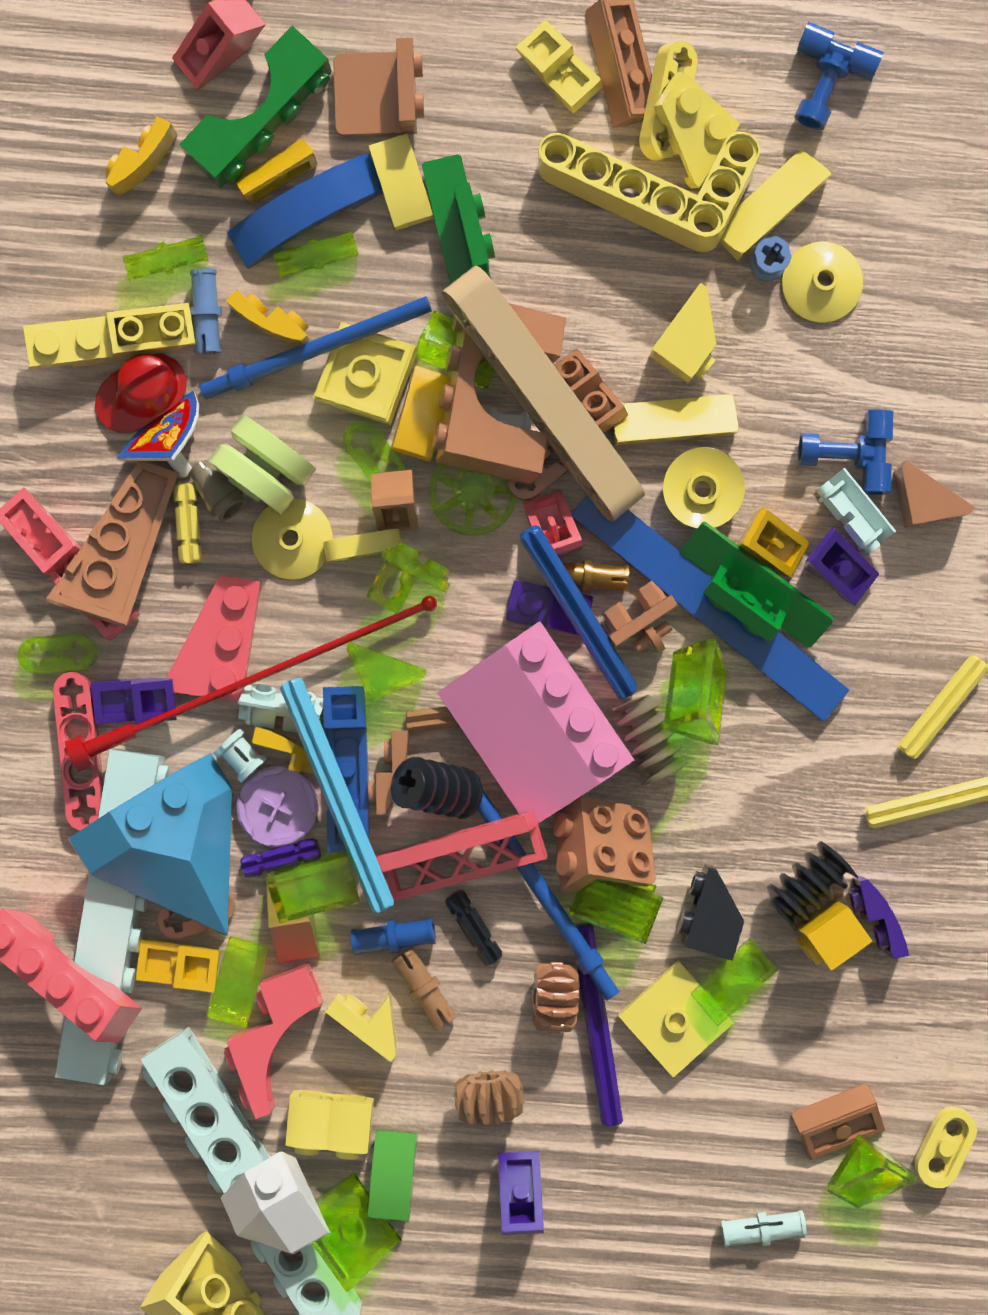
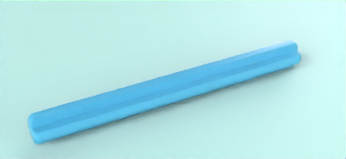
[280,678,394,913]

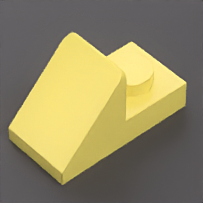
[325,992,398,1062]

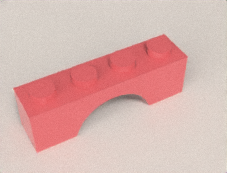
[0,908,142,1043]

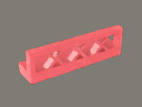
[376,810,548,901]

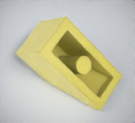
[649,283,716,384]

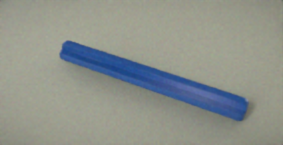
[520,525,637,699]

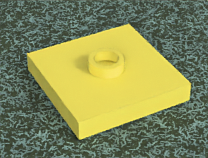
[313,322,418,425]
[618,960,734,1078]

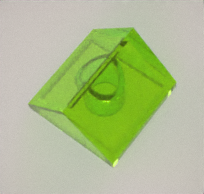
[663,639,728,745]
[265,852,360,923]
[312,1172,402,1292]

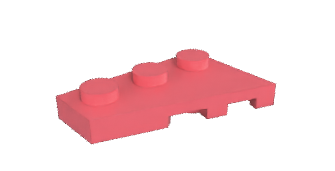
[166,575,262,702]

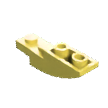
[23,303,195,370]

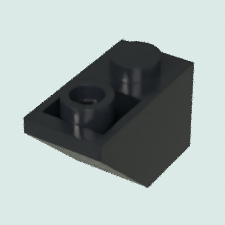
[677,864,745,961]

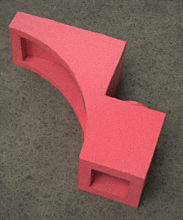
[224,962,323,1119]

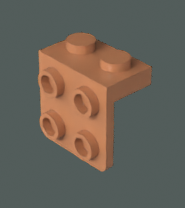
[333,38,424,137]
[553,796,656,893]

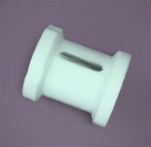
[213,729,268,783]

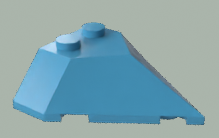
[68,753,232,936]

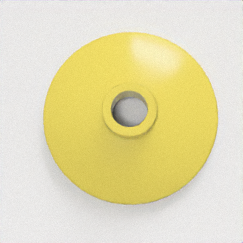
[781,242,863,323]
[663,447,745,529]
[251,499,333,580]

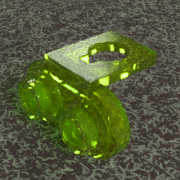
[367,542,451,613]

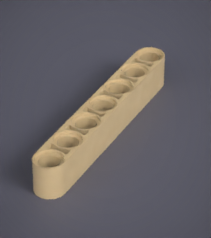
[441,266,645,522]

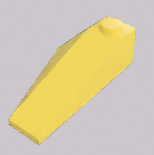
[140,1231,265,1315]

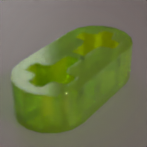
[343,421,405,481]
[17,634,99,674]

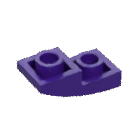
[849,876,910,959]

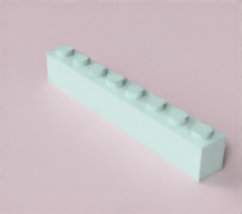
[55,748,170,1085]

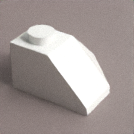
[220,1152,330,1254]

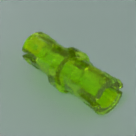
[274,231,359,278]
[122,234,209,282]

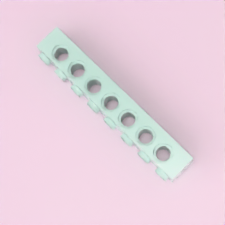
[140,1026,362,1315]

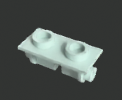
[816,468,896,555]
[238,683,323,733]

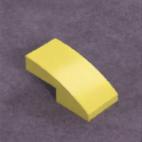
[516,20,603,114]
[369,134,434,231]

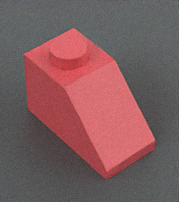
[172,0,266,89]

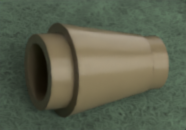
[189,460,246,521]

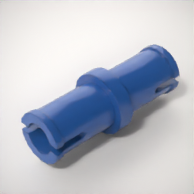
[351,918,436,955]

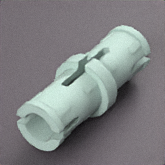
[721,1210,807,1248]

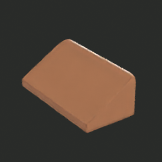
[792,1084,885,1160]

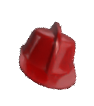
[95,353,187,433]

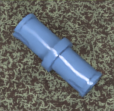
[190,269,222,354]

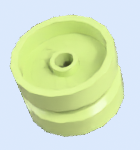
[208,414,316,515]

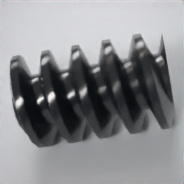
[390,757,483,819]
[766,841,858,931]

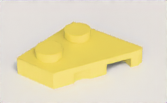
[654,71,740,189]

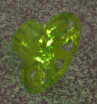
[429,463,518,536]

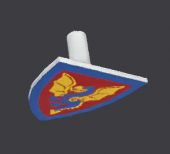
[117,391,199,478]

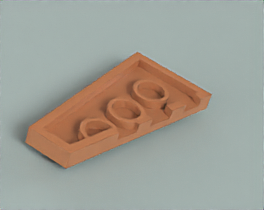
[46,461,179,628]

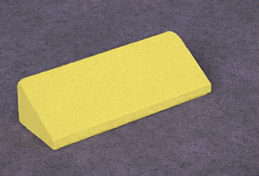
[711,149,831,261]
[613,394,739,446]

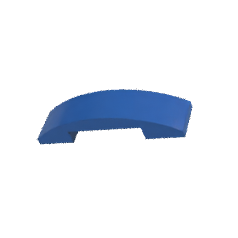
[227,153,383,269]
[323,686,370,853]

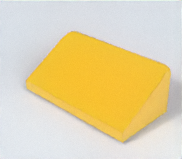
[235,139,318,205]

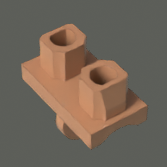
[601,581,678,653]

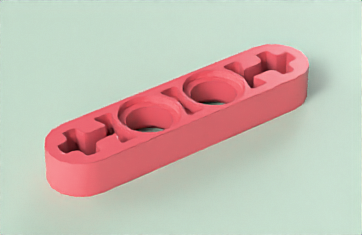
[53,672,104,830]

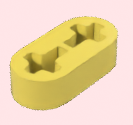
[323,529,403,563]

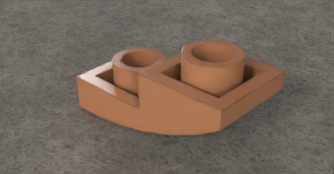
[554,348,628,434]
[368,730,409,814]

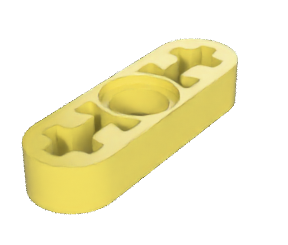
[639,40,698,161]

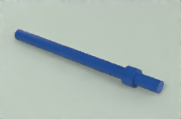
[199,296,432,399]
[477,790,620,1001]

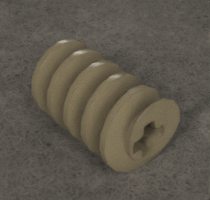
[612,694,688,786]

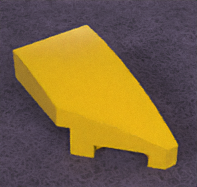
[252,726,315,775]

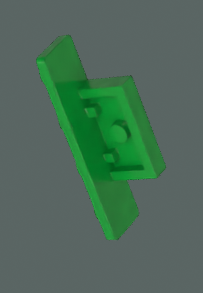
[422,154,495,285]
[680,521,834,648]

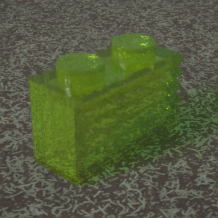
[567,879,663,944]

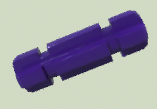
[240,838,321,878]

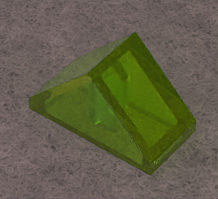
[346,642,428,702]
[827,1135,916,1208]

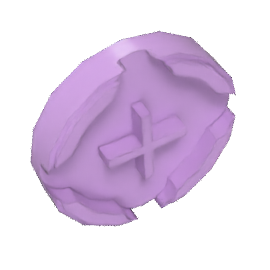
[236,766,319,848]

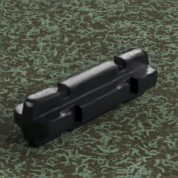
[445,889,502,966]

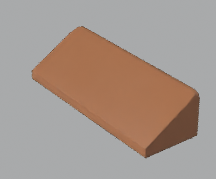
[585,0,652,127]

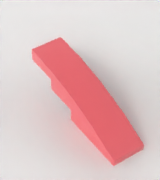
[0,487,140,641]

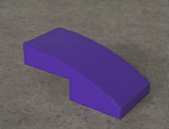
[91,678,177,725]

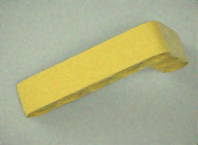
[538,132,760,253]

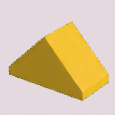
[737,507,810,578]

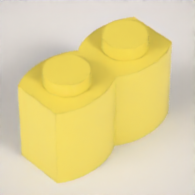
[285,1090,374,1160]

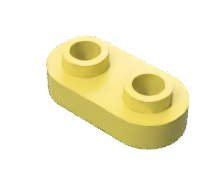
[915,1106,977,1188]

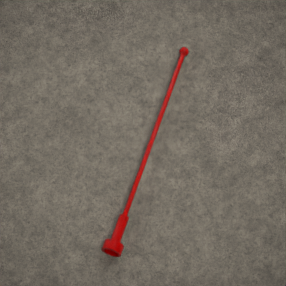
[65,596,437,772]

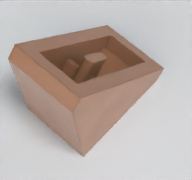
[894,460,975,528]
[371,470,419,531]
[267,875,321,963]

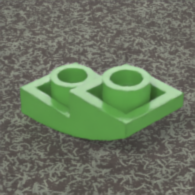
[368,1130,418,1222]

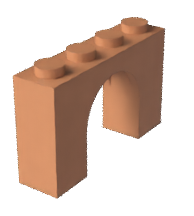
[432,303,566,484]

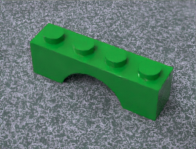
[179,25,332,188]

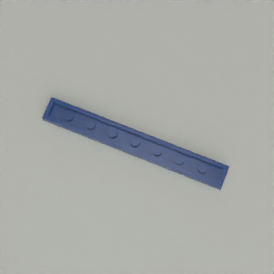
[571,495,849,722]

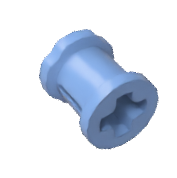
[750,236,791,281]

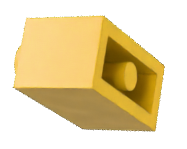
[795,898,873,971]

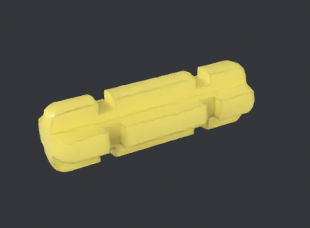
[173,483,202,564]

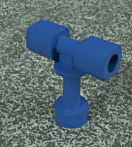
[794,21,884,130]
[798,409,894,495]

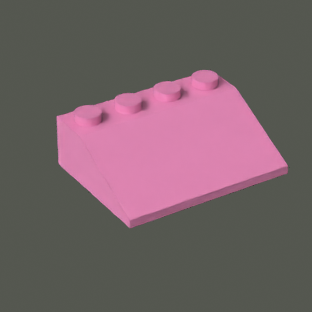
[437,621,634,823]

